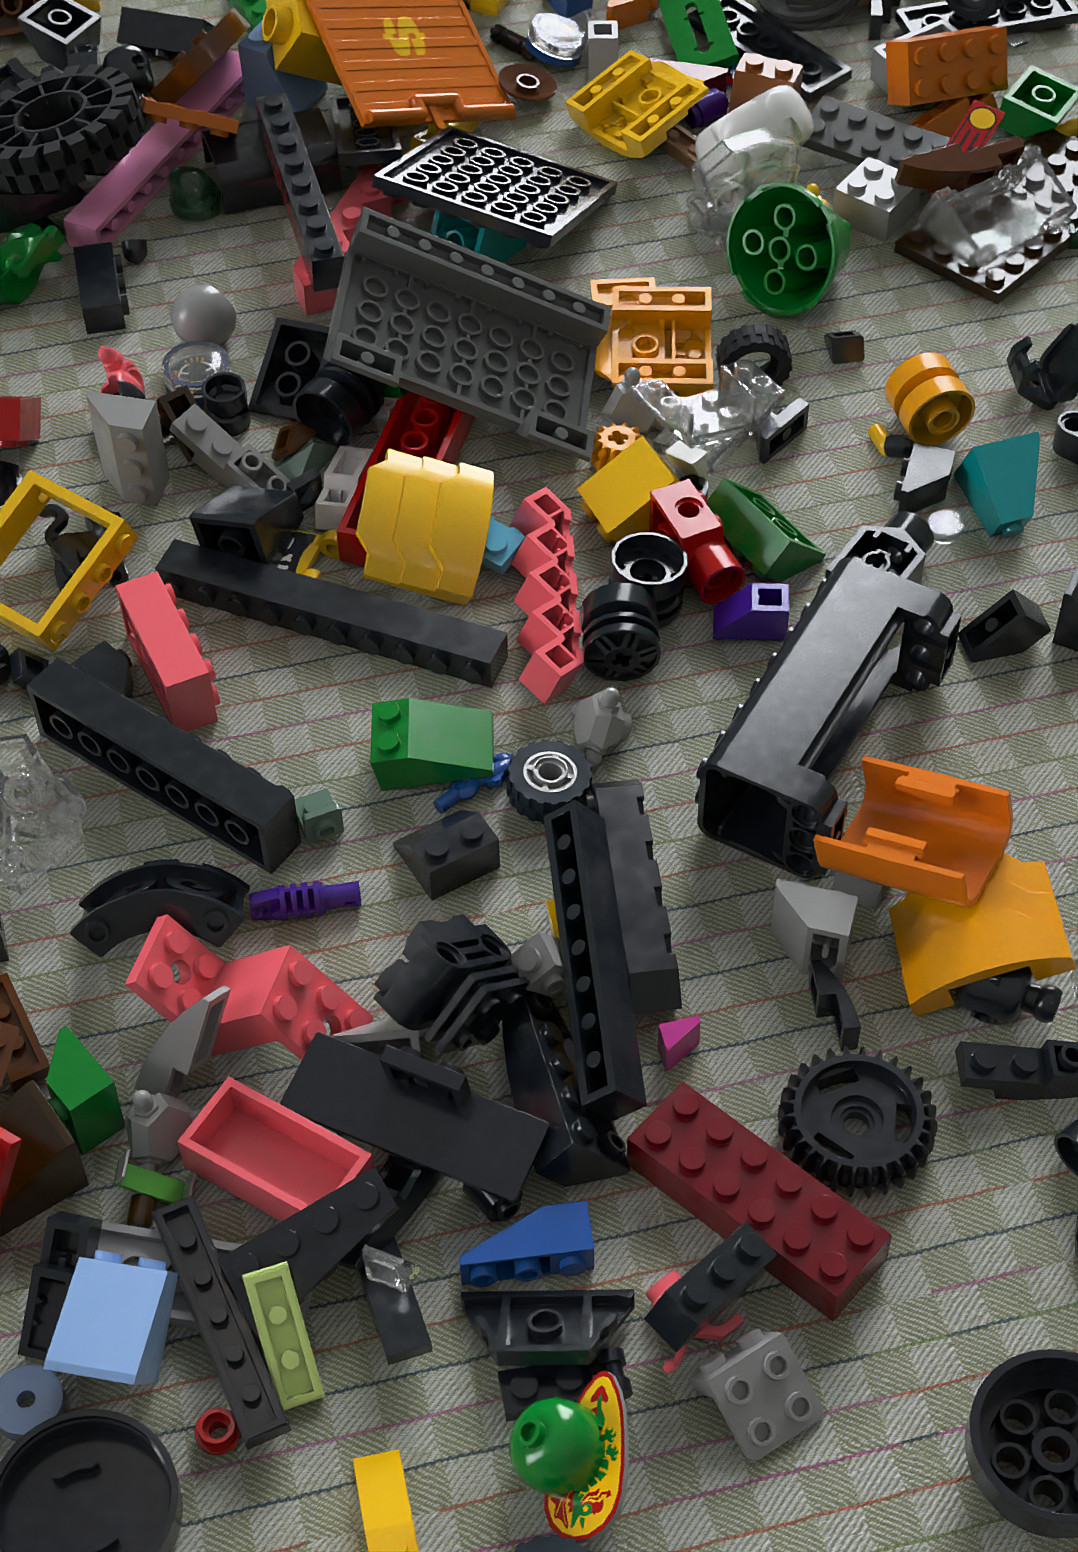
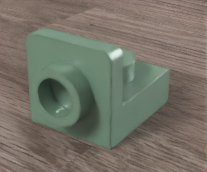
[295,789,344,844]

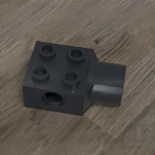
[825,511,934,585]

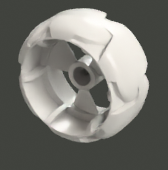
[695,85,814,188]

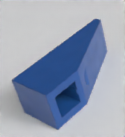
[459,1201,594,1287]

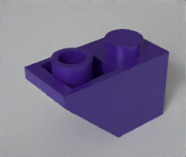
[713,583,790,641]

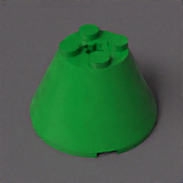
[726,182,851,316]

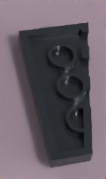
[217,1167,399,1340]

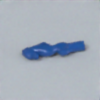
[433,753,515,814]

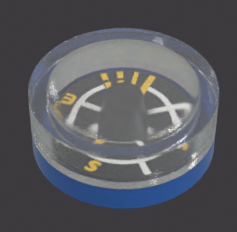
[525,13,588,67]
[162,341,231,405]

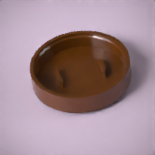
[149,7,251,104]

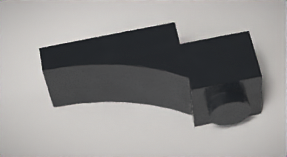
[18,1211,103,1361]

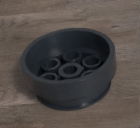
[965,1349,1078,1538]

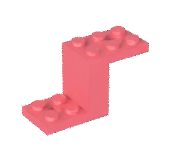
[124,914,374,1060]

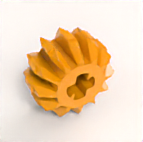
[591,422,645,472]

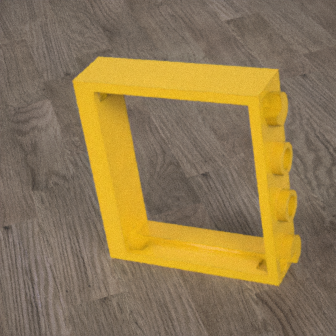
[0,470,139,653]

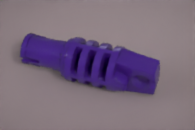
[249,880,362,921]

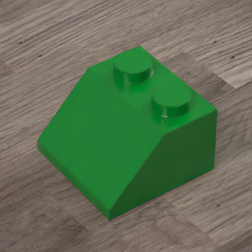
[997,65,1078,138]
[46,1025,125,1155]

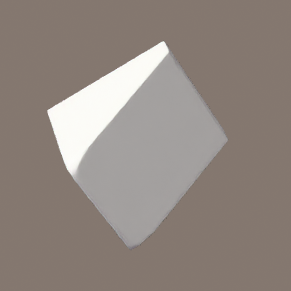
[666,440,707,480]

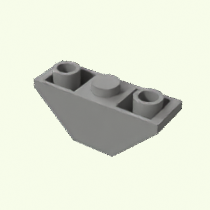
[587,21,618,83]

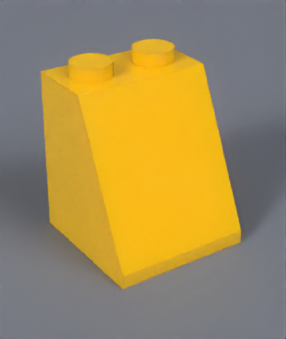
[577,436,680,543]

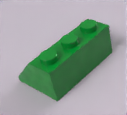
[707,478,826,582]

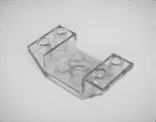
[630,359,785,449]

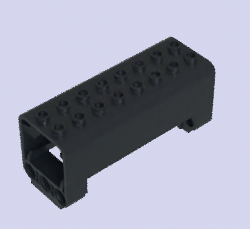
[695,558,962,878]

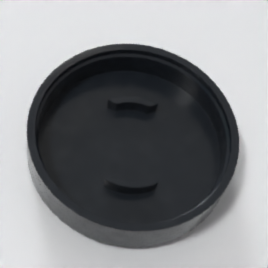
[0,1409,183,1552]

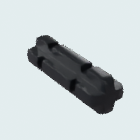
[489,24,535,60]

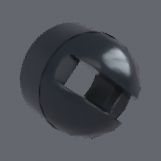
[121,239,148,263]

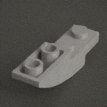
[169,404,290,491]

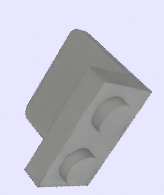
[688,1328,824,1461]

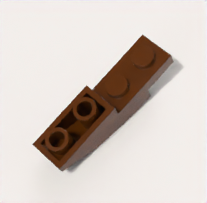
[895,136,1025,191]

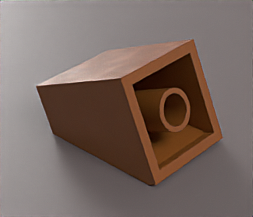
[728,53,803,113]

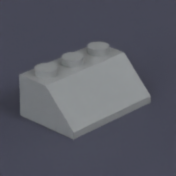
[86,391,170,506]

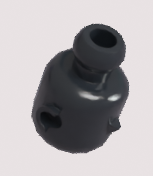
[102,45,155,119]
[956,966,1063,1024]

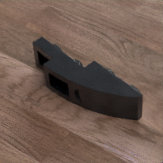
[955,1039,1078,1100]

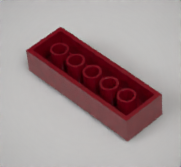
[626,1081,892,1322]

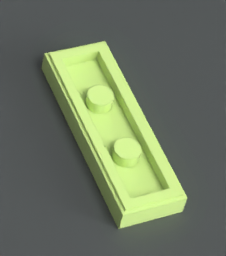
[242,1261,325,1410]

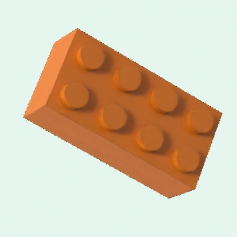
[885,26,1008,106]

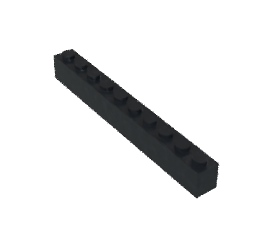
[155,539,508,688]

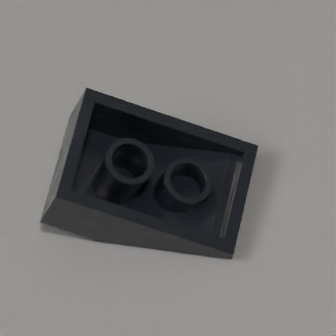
[249,317,329,421]

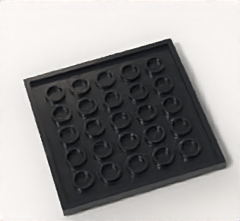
[372,126,618,249]

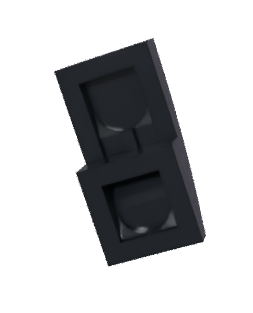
[808,960,861,1051]

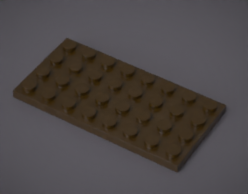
[894,129,1078,304]

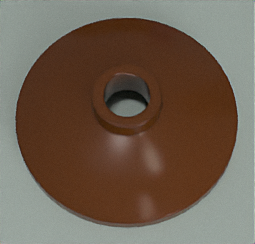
[499,63,557,102]

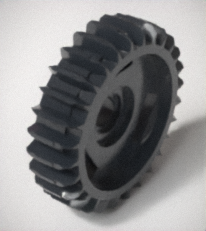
[777,1045,938,1198]

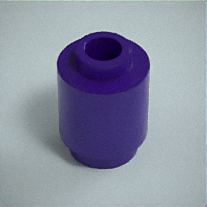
[684,88,729,128]

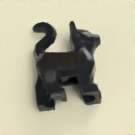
[39,498,129,592]

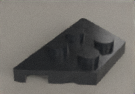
[461,1289,635,1367]

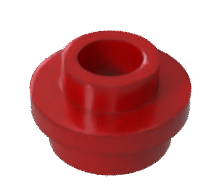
[194,1408,241,1455]

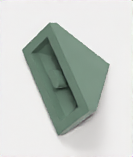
[277,436,338,481]

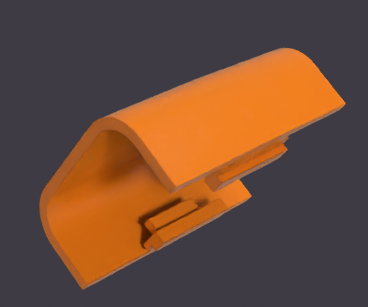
[813,755,1013,908]

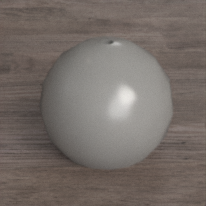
[171,283,236,349]

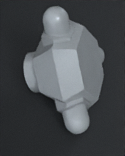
[596,367,672,435]
[571,687,632,770]
[124,1090,202,1172]

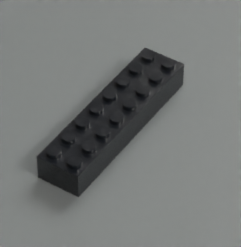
[26,657,301,874]

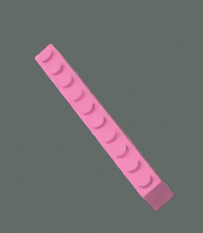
[63,49,246,247]

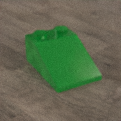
[370,698,494,791]

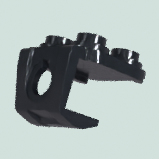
[1006,323,1078,411]

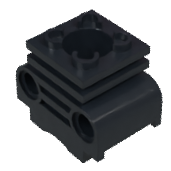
[373,915,530,1054]

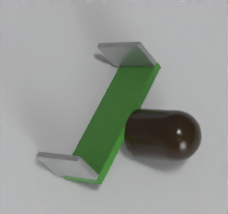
[113,1149,196,1229]

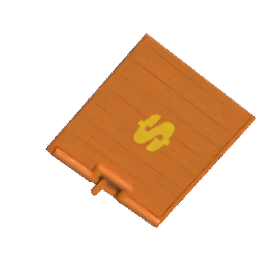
[304,0,517,131]

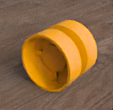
[885,352,975,446]

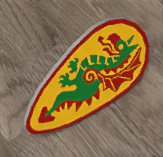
[544,1371,628,1544]

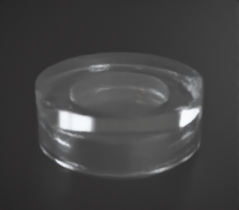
[928,510,964,544]

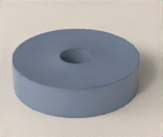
[0,1365,66,1441]

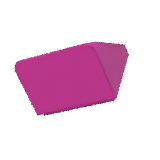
[657,1016,701,1071]

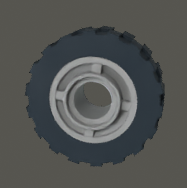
[506,740,593,824]

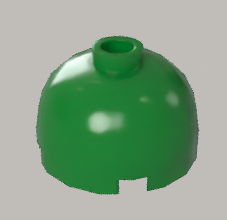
[509,1397,605,1499]

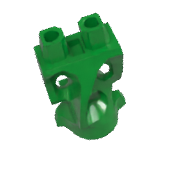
[0,223,66,305]

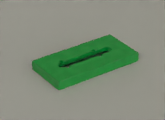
[658,0,740,68]

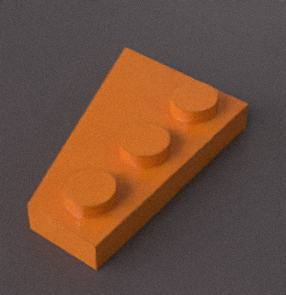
[140,96,239,138]

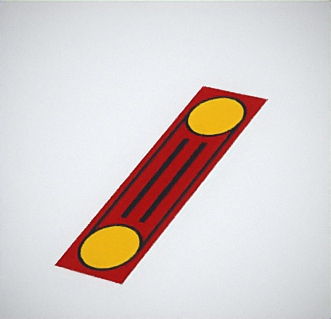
[923,100,1005,201]

